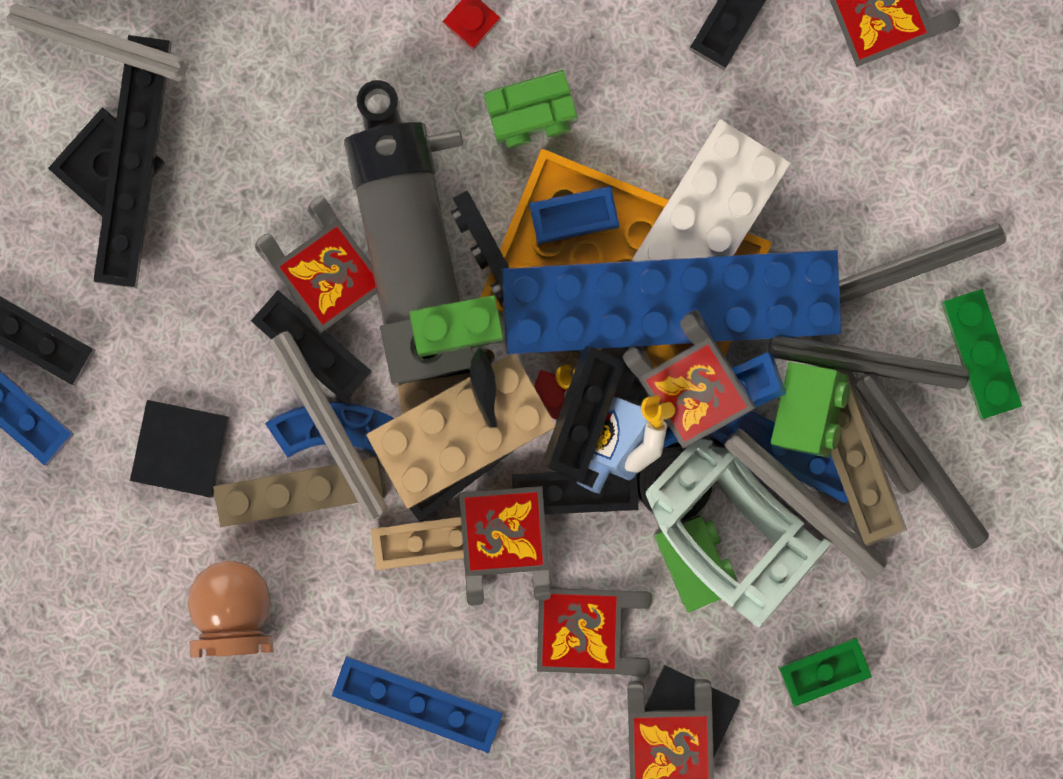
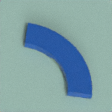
[265,403,395,458]

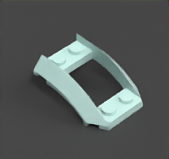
[646,439,831,628]

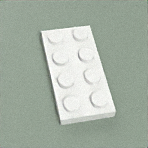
[631,119,790,261]

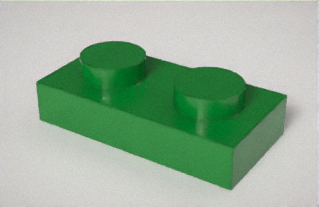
[778,637,872,707]

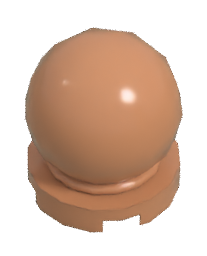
[187,560,274,658]

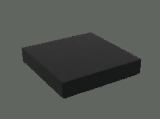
[48,107,165,216]
[130,400,230,498]
[645,664,740,759]

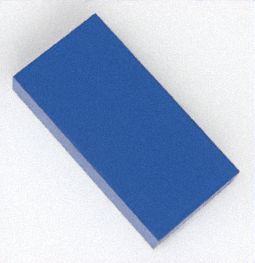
[529,186,620,245]

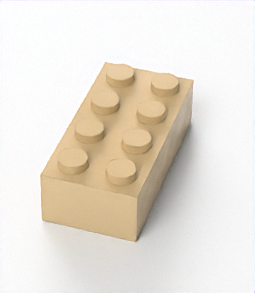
[366,354,555,509]

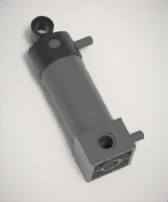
[344,80,504,387]

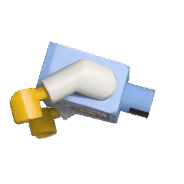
[556,364,675,493]

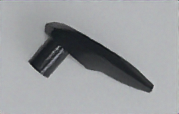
[470,347,497,428]

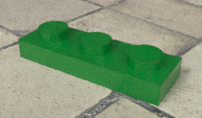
[941,288,1022,420]

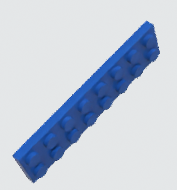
[501,250,841,354]

